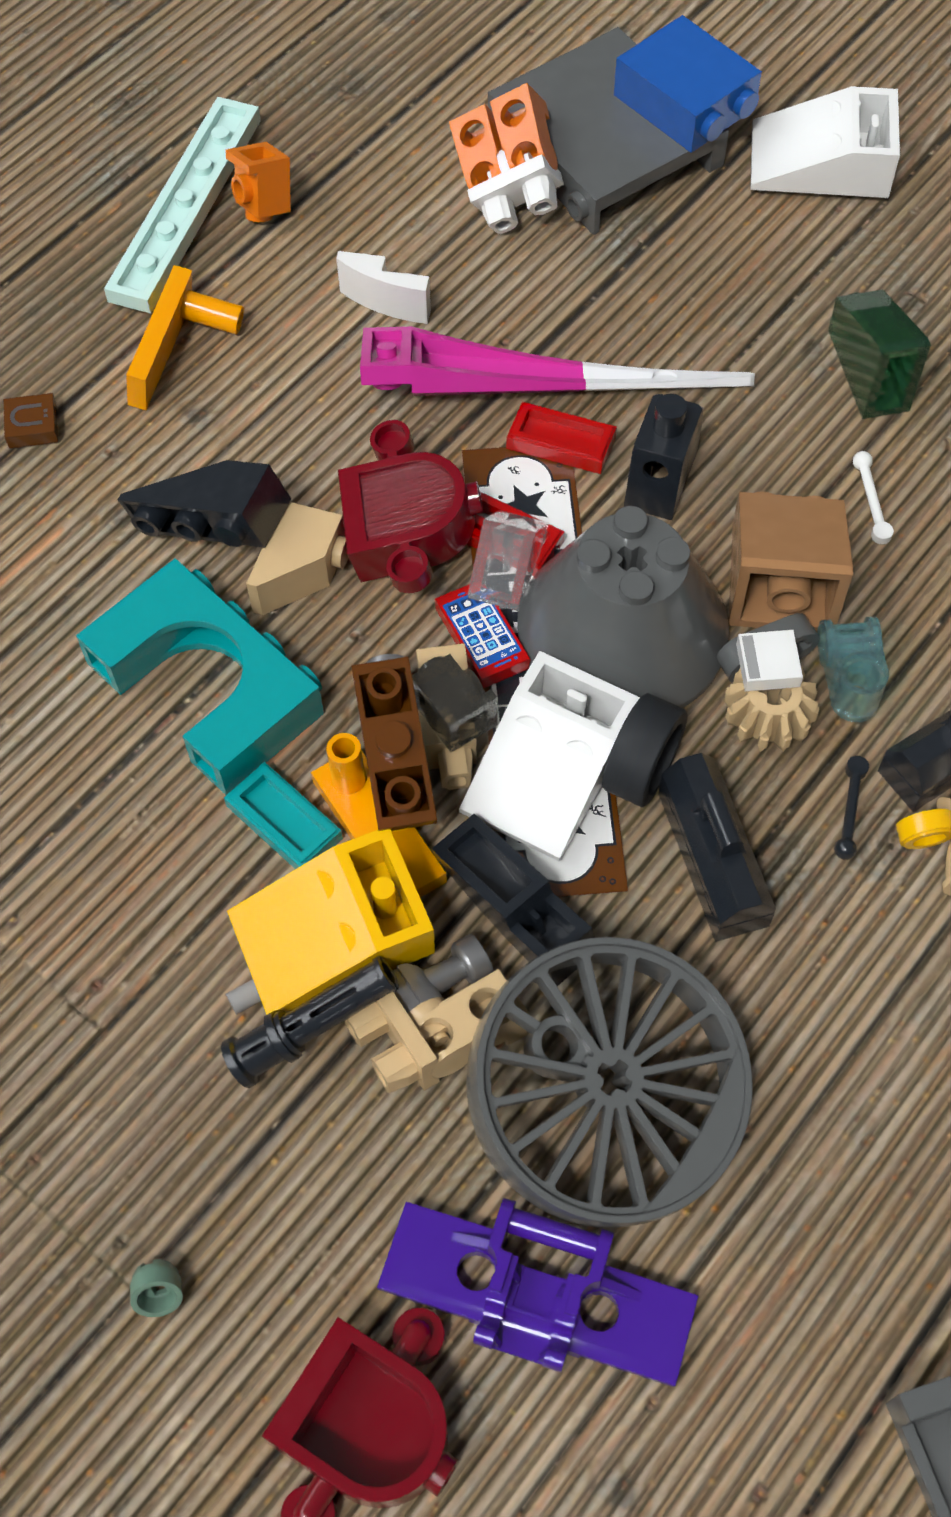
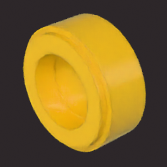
[895,809,951,849]

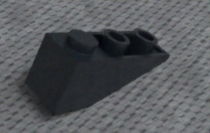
[117,460,292,548]

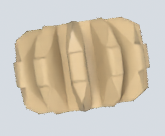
[724,666,819,752]

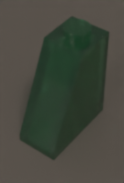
[828,289,931,419]

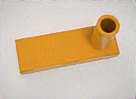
[126,265,244,410]
[311,733,447,898]

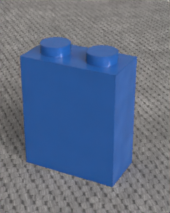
[614,15,762,153]

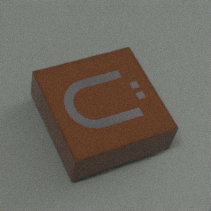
[3,393,58,449]

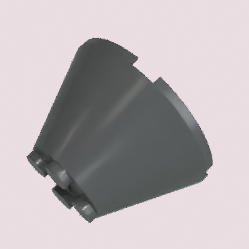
[517,506,729,708]

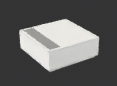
[736,630,803,692]

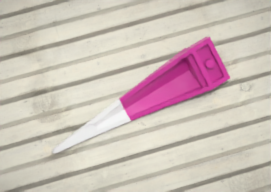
[360,326,755,396]

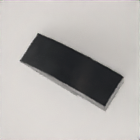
[431,814,595,986]

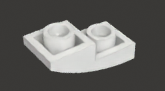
[336,251,431,324]

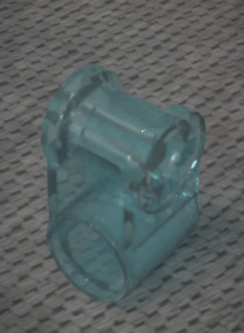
[818,616,889,722]

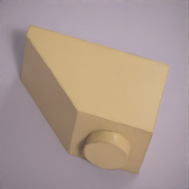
[246,502,349,615]

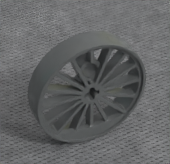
[466,937,753,1228]

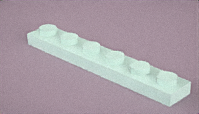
[104,97,261,314]

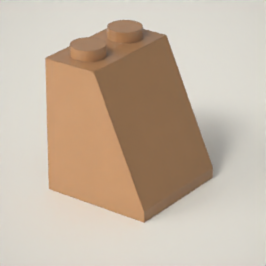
[728,492,853,634]

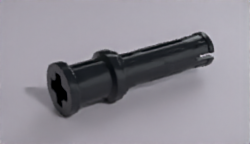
[221,956,399,1088]

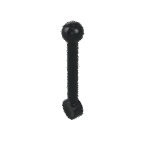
[834,756,869,860]

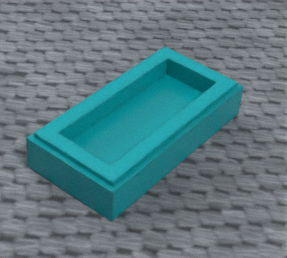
[224,762,343,869]

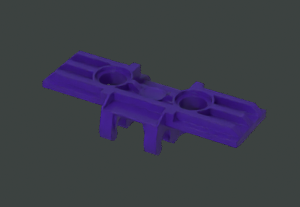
[377,1198,699,1388]

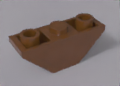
[351,656,437,831]

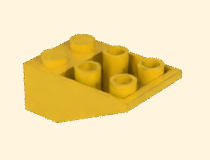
[227,829,435,1015]

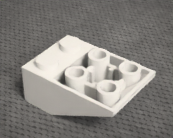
[750,86,900,198]
[459,651,640,861]

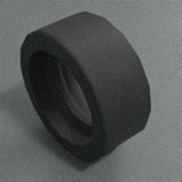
[602,693,688,808]

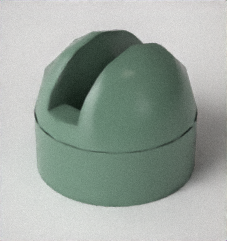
[130,1258,183,1317]

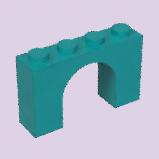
[76,558,324,795]

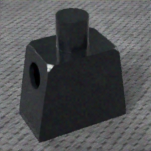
[624,393,704,520]

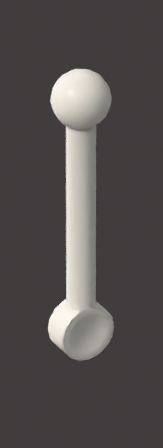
[853,451,893,544]

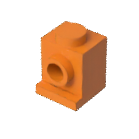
[226,142,291,222]

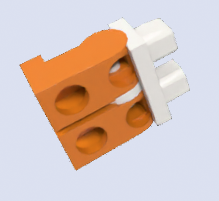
[449,83,564,234]

